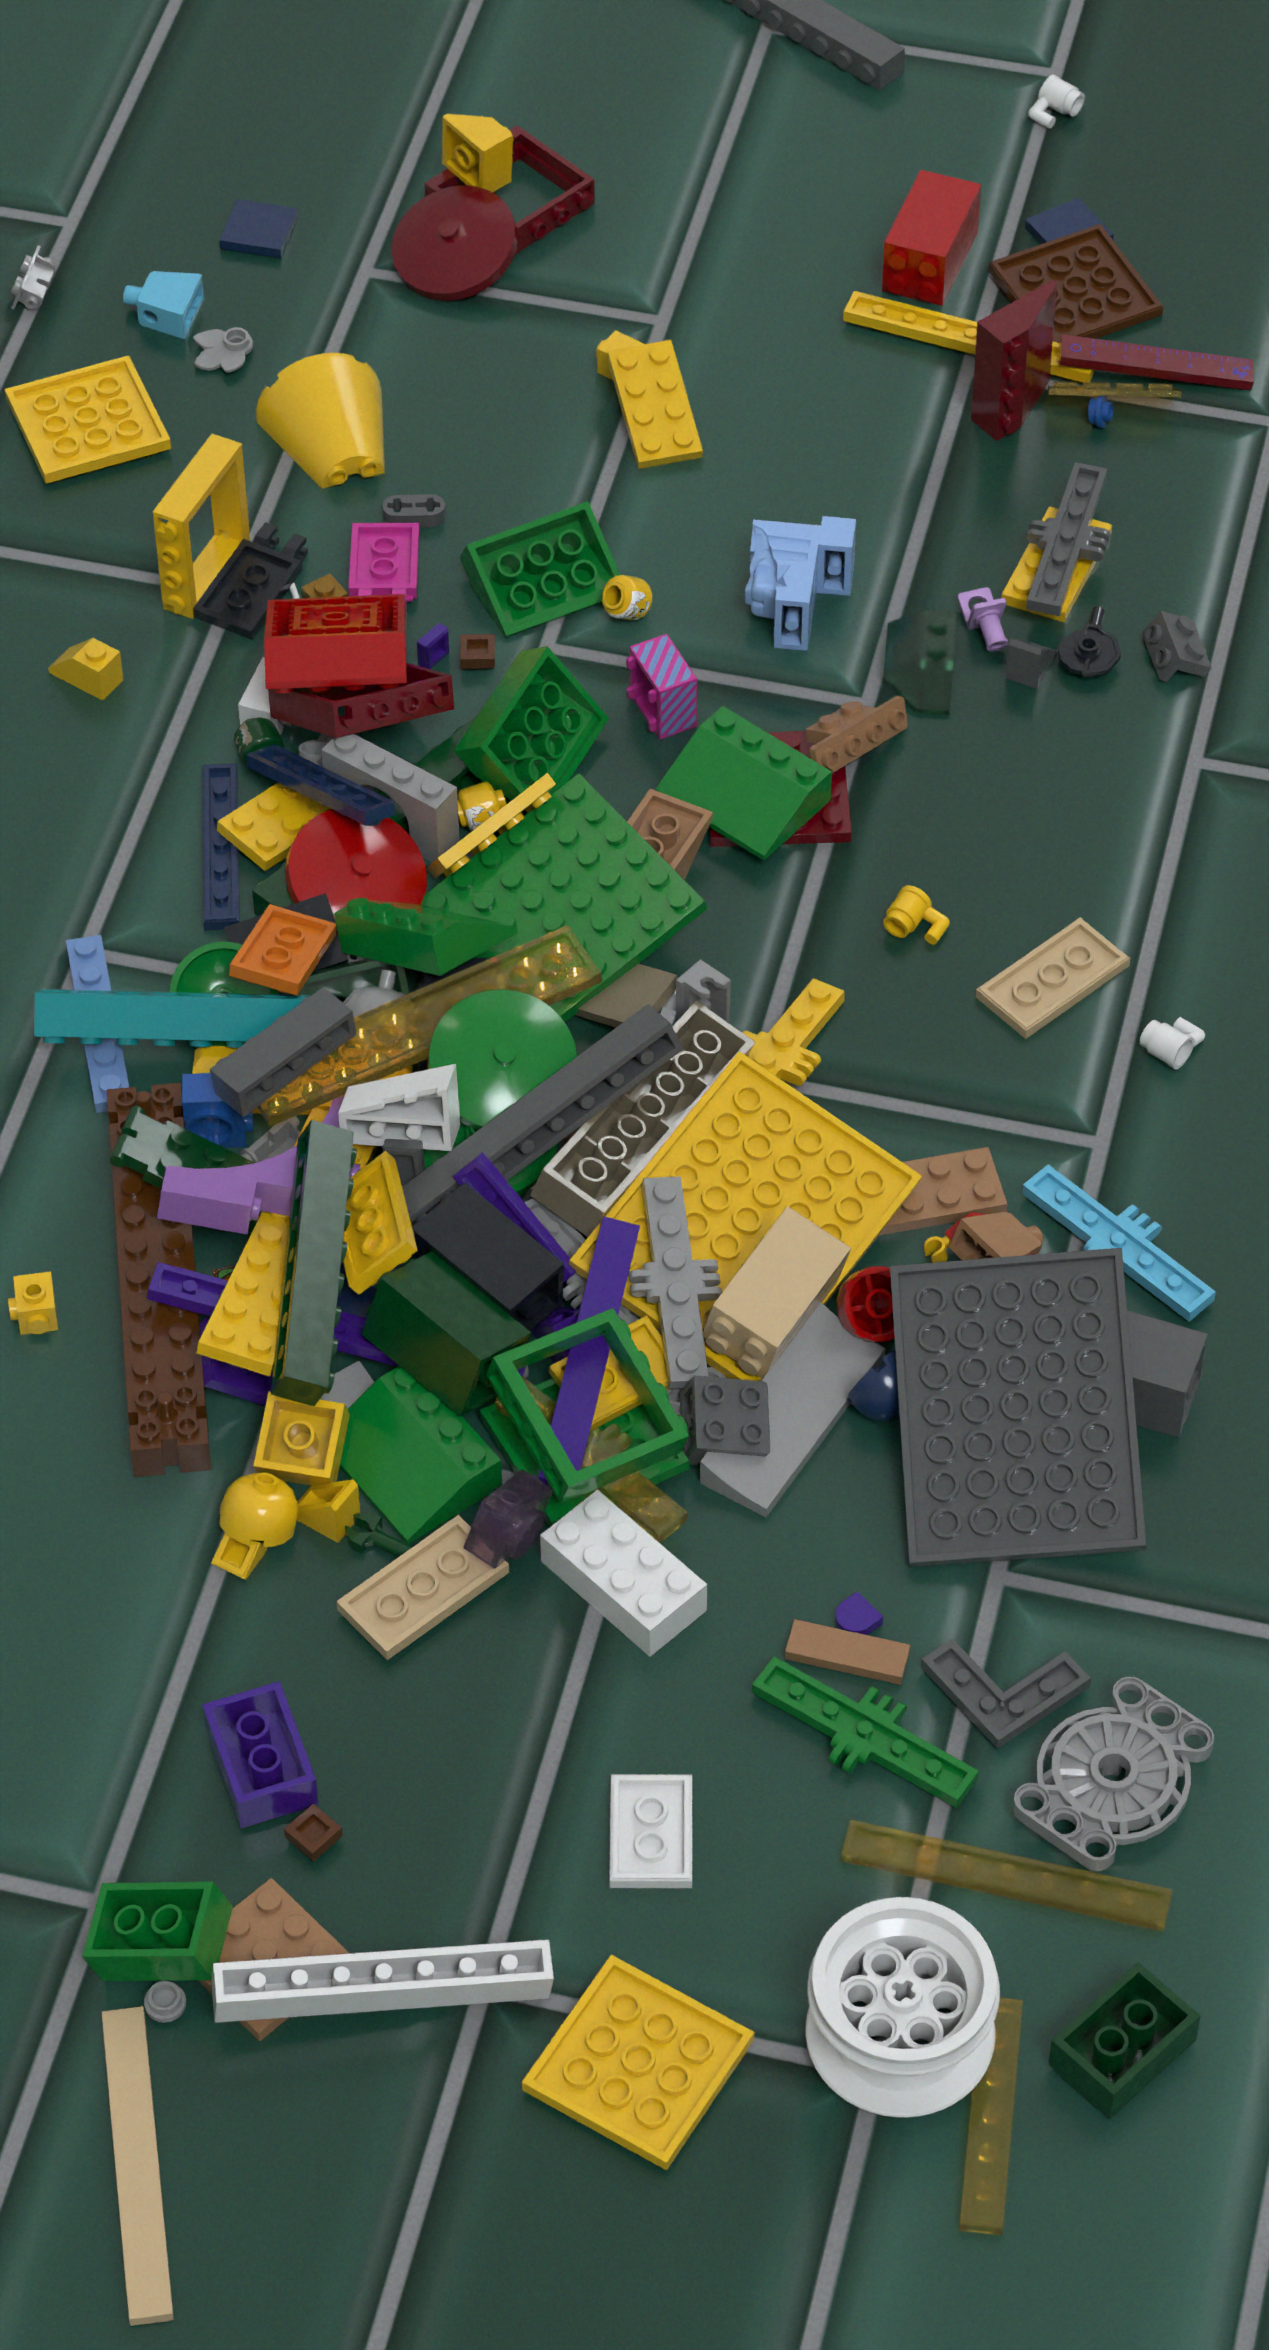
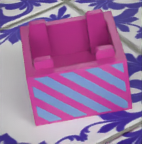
[626,634,697,740]

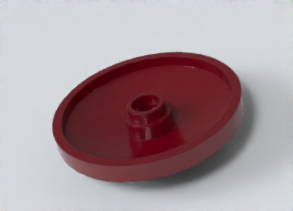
[392,185,518,301]

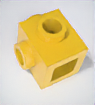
[8,1272,58,1335]

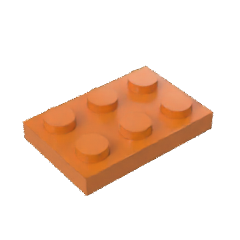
[229,904,337,996]

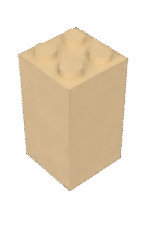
[703,1206,851,1379]

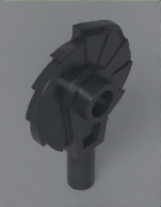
[1057,606,1121,677]

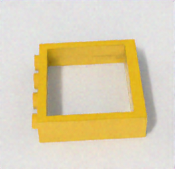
[153,434,250,619]

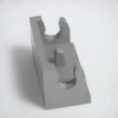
[676,959,731,1024]

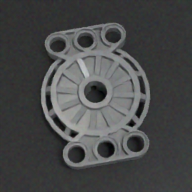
[1013,1677,1214,1871]

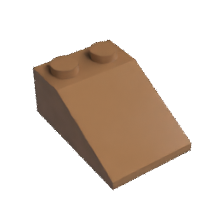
[627,789,713,880]

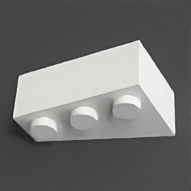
[338,1064,460,1151]

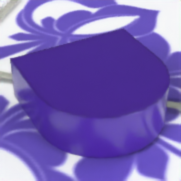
[835,1591,884,1635]

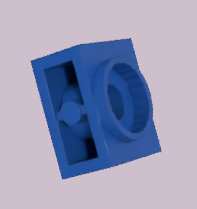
[182,1073,253,1148]

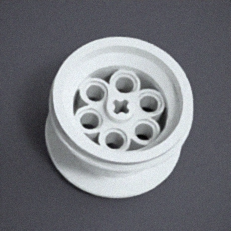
[806,1897,1000,2117]

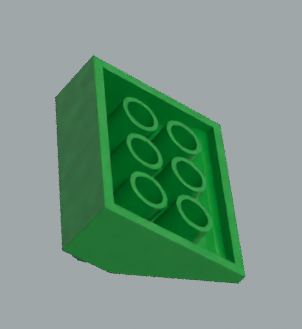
[459,501,620,638]
[454,646,609,801]
[655,706,832,860]
[334,898,518,976]
[340,1366,502,1545]

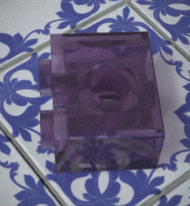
[463,1469,553,1569]

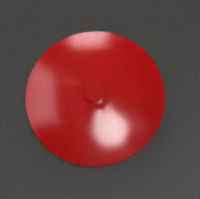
[285,809,427,918]

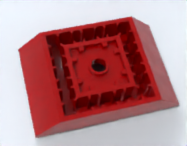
[264,594,407,693]

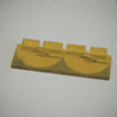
[1047,381,1181,398]

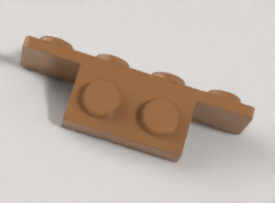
[806,696,908,773]

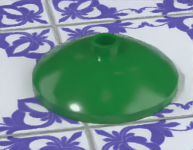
[169,941,278,1046]

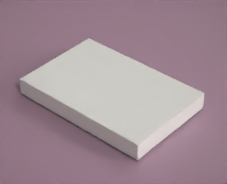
[610,1774,692,1888]

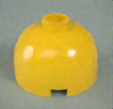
[219,1473,298,1547]

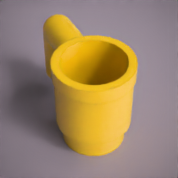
[883,885,950,945]

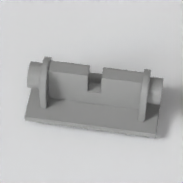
[10,245,55,310]
[240,1113,301,1163]

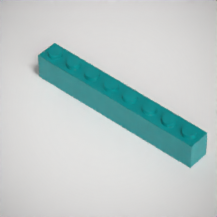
[34,989,311,1048]

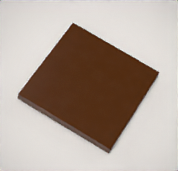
[988,224,1164,343]

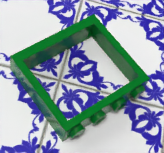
[486,1308,689,1504]

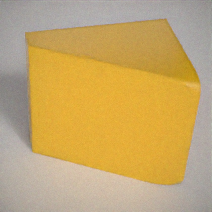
[211,1533,268,1580]

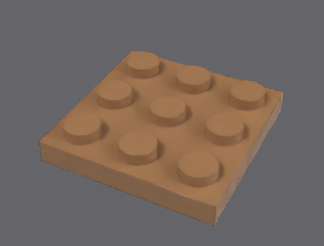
[199,1878,350,2042]

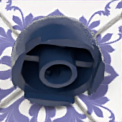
[847,1350,900,1422]

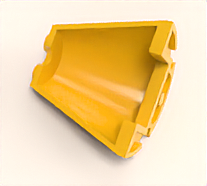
[255,353,385,489]

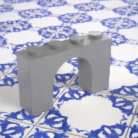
[322,734,459,863]

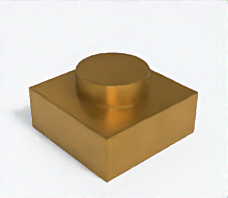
[301,574,348,598]

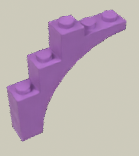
[157,1095,360,1234]

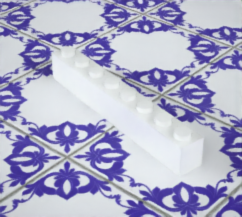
[211,1940,554,2023]

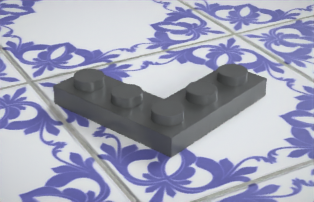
[921,1638,1091,1749]

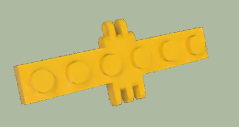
[742,978,845,1086]

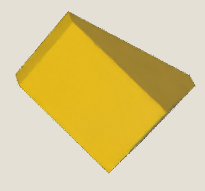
[297,1479,360,1543]

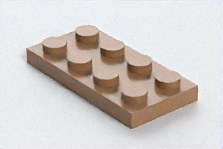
[879,1147,1008,1236]

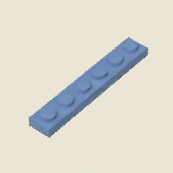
[66,935,129,1113]

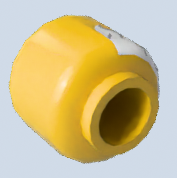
[602,575,652,621]
[457,782,507,831]

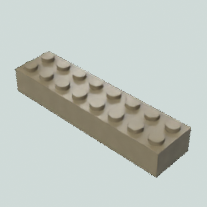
[530,1000,755,1237]

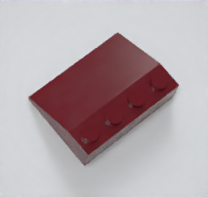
[971,280,1057,441]

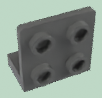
[680,1375,770,1465]

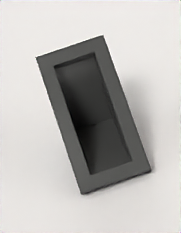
[1006,638,1057,689]

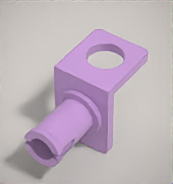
[957,587,1008,652]

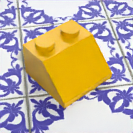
[442,114,513,193]

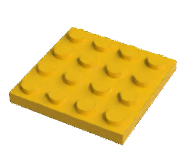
[5,355,171,484]
[522,1955,755,2171]

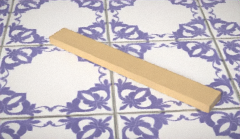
[102,2006,174,2326]

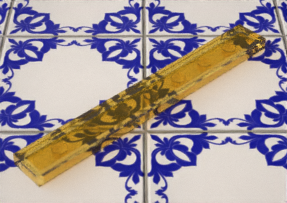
[841,1819,1173,1932]

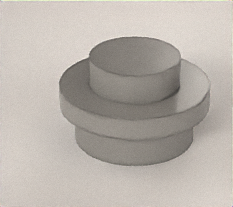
[144,1981,186,2022]

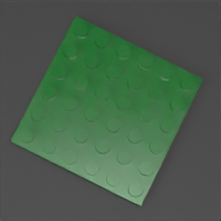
[421,773,708,1022]

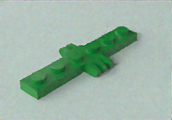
[752,1656,979,1808]

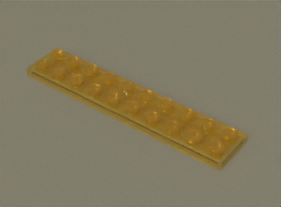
[258,925,602,1127]

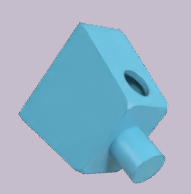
[123,271,204,339]

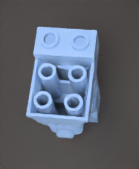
[744,516,856,651]

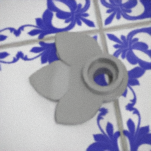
[193,328,253,373]

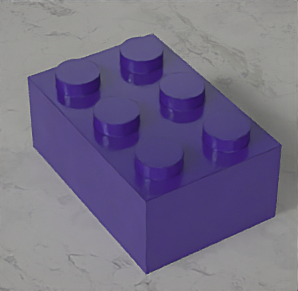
[202,1681,319,1828]

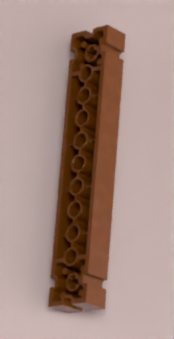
[107,1083,212,1477]

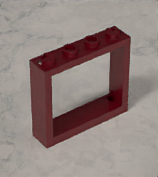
[424,125,595,254]
[268,663,455,738]

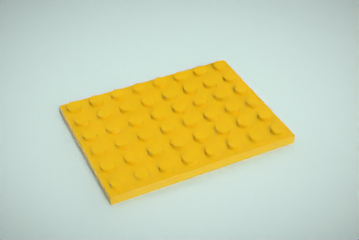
[568,1051,922,1381]

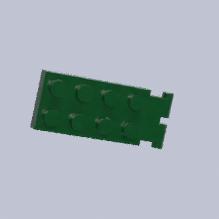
[110,1106,262,1233]

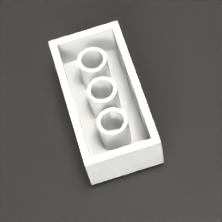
[540,1490,707,1657]

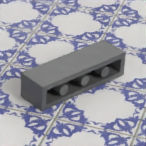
[210,987,357,1117]

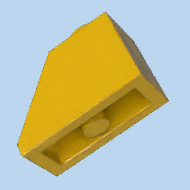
[48,638,124,701]

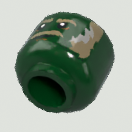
[234,717,284,766]

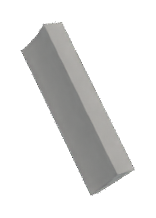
[700,1303,886,1517]

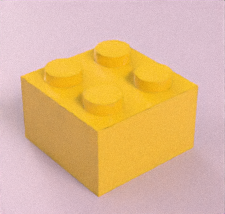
[253,1391,350,1486]

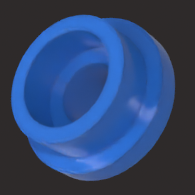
[1088,395,1113,428]

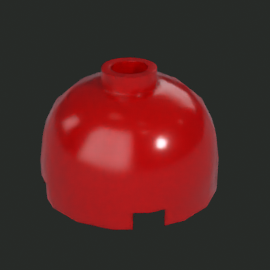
[836,1266,895,1342]

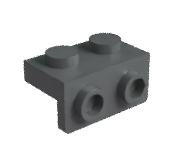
[1142,611,1212,682]

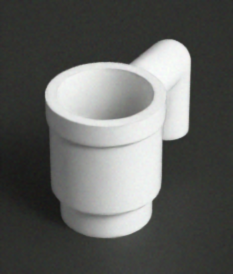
[1028,75,1085,129]
[1140,1017,1205,1069]

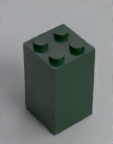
[362,1251,531,1417]

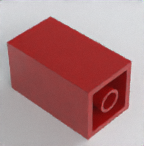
[882,170,981,306]

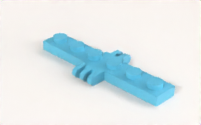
[1022,1164,1216,1322]

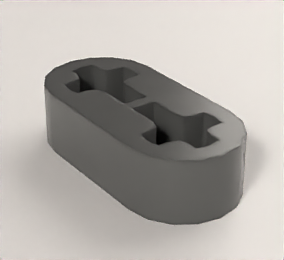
[382,494,446,528]

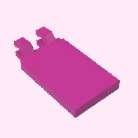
[349,523,420,616]

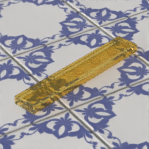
[959,1997,1023,2235]

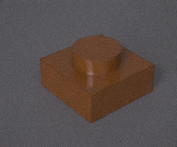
[460,634,495,669]
[284,1804,343,1862]

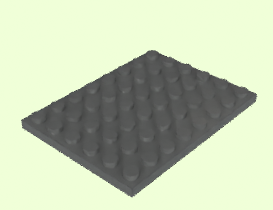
[890,1248,1147,1567]

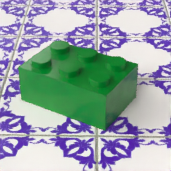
[82,1881,233,1981]

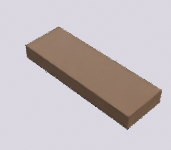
[785,1619,911,1685]

